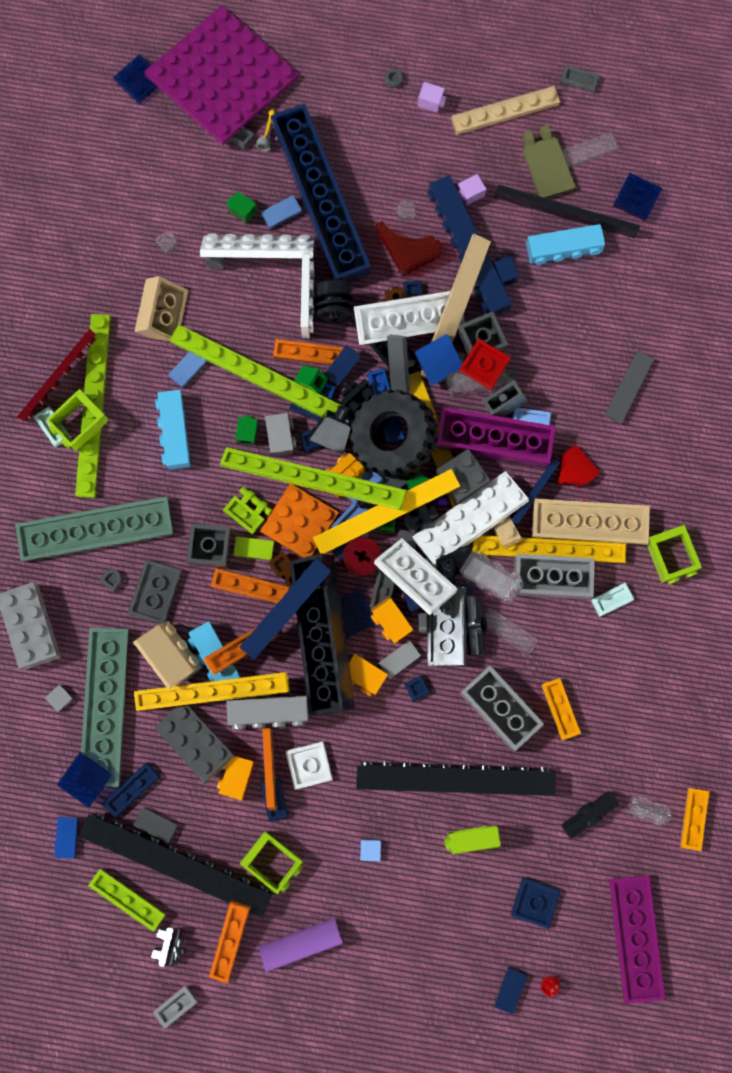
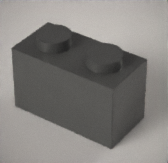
[482,380,528,417]

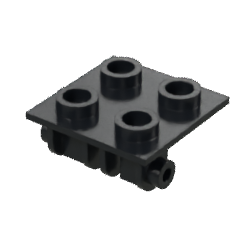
[435,544,471,586]

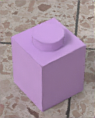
[417,82,446,113]
[457,174,486,206]

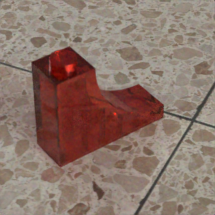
[376,221,443,277]

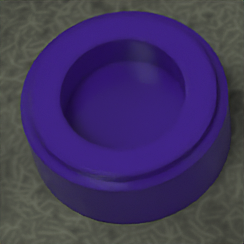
[429,497,449,508]

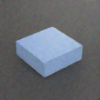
[360,840,381,861]

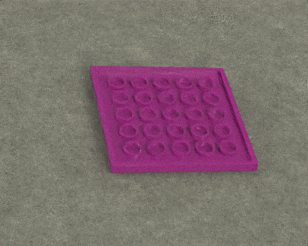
[145,5,299,146]

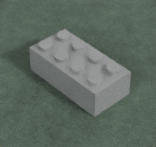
[513,554,595,600]
[0,582,61,670]
[459,666,544,752]
[227,696,309,730]

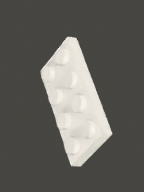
[301,254,314,339]
[374,538,458,615]

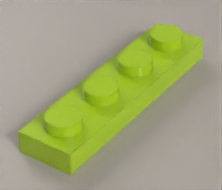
[88,869,166,932]

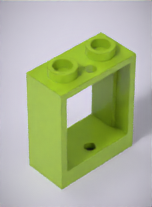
[46,389,109,451]
[647,525,702,584]
[444,825,501,854]
[240,831,303,894]

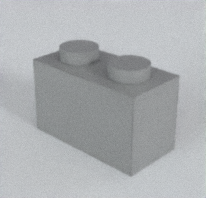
[265,413,297,457]

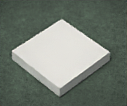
[285,741,333,790]

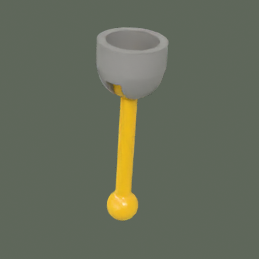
[256,109,276,152]

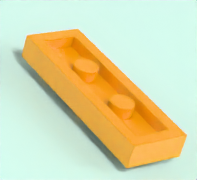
[541,678,581,741]
[680,788,709,851]

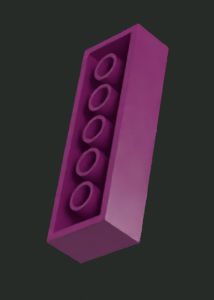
[436,407,556,468]

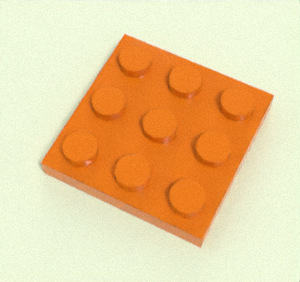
[260,484,339,558]

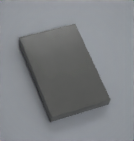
[127,559,183,624]

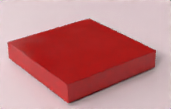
[459,338,511,390]

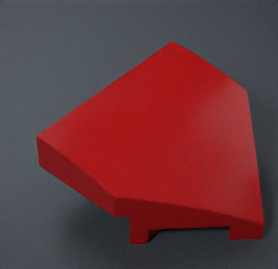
[557,445,600,488]

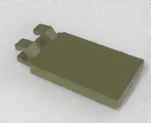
[522,125,576,199]

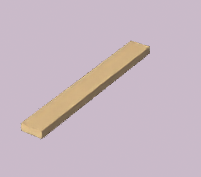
[419,234,491,378]

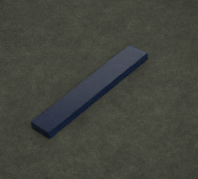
[240,558,332,660]

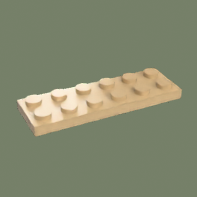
[532,499,650,545]

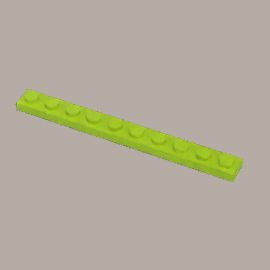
[75,314,111,499]
[170,324,340,417]
[220,447,407,510]

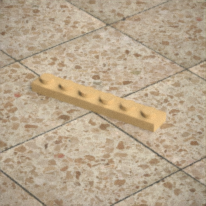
[451,86,560,135]

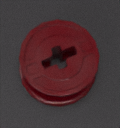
[342,537,381,577]

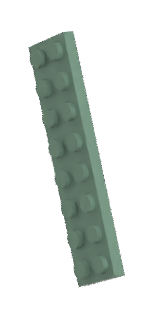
[15,496,174,562]
[79,628,129,787]

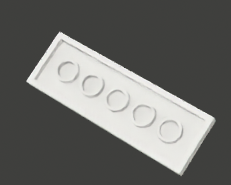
[200,234,314,258]
[354,291,465,345]
[413,471,529,568]

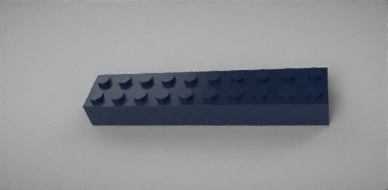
[271,103,371,282]

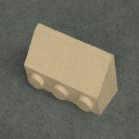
[135,276,188,342]
[133,621,203,689]

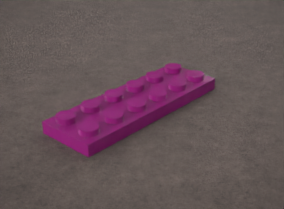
[608,875,665,1004]

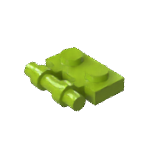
[223,486,273,535]

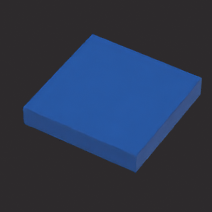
[414,334,462,385]

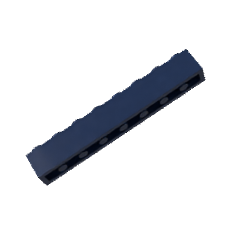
[427,175,512,316]

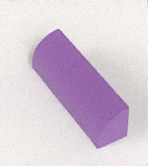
[259,918,343,972]

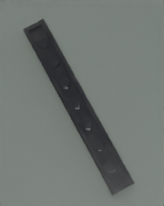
[495,185,640,239]

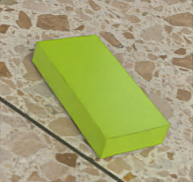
[233,536,274,561]

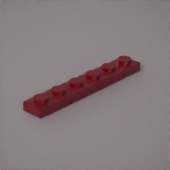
[17,329,97,421]

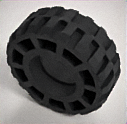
[350,389,439,478]

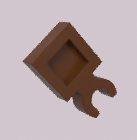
[267,552,292,587]

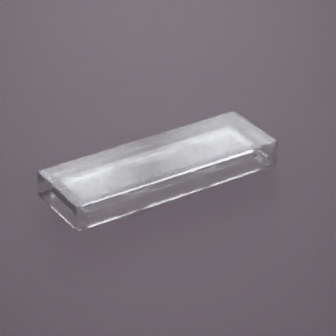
[562,132,618,168]
[484,608,538,656]

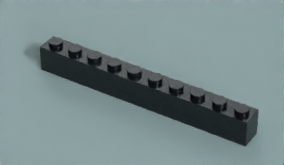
[356,761,556,796]
[79,812,273,918]

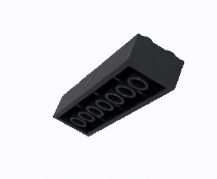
[290,553,355,716]

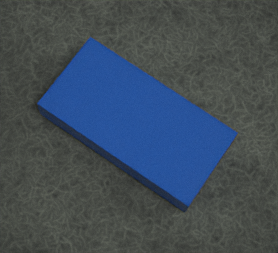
[54,817,79,859]

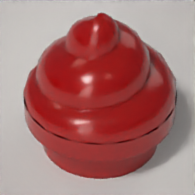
[540,976,560,997]

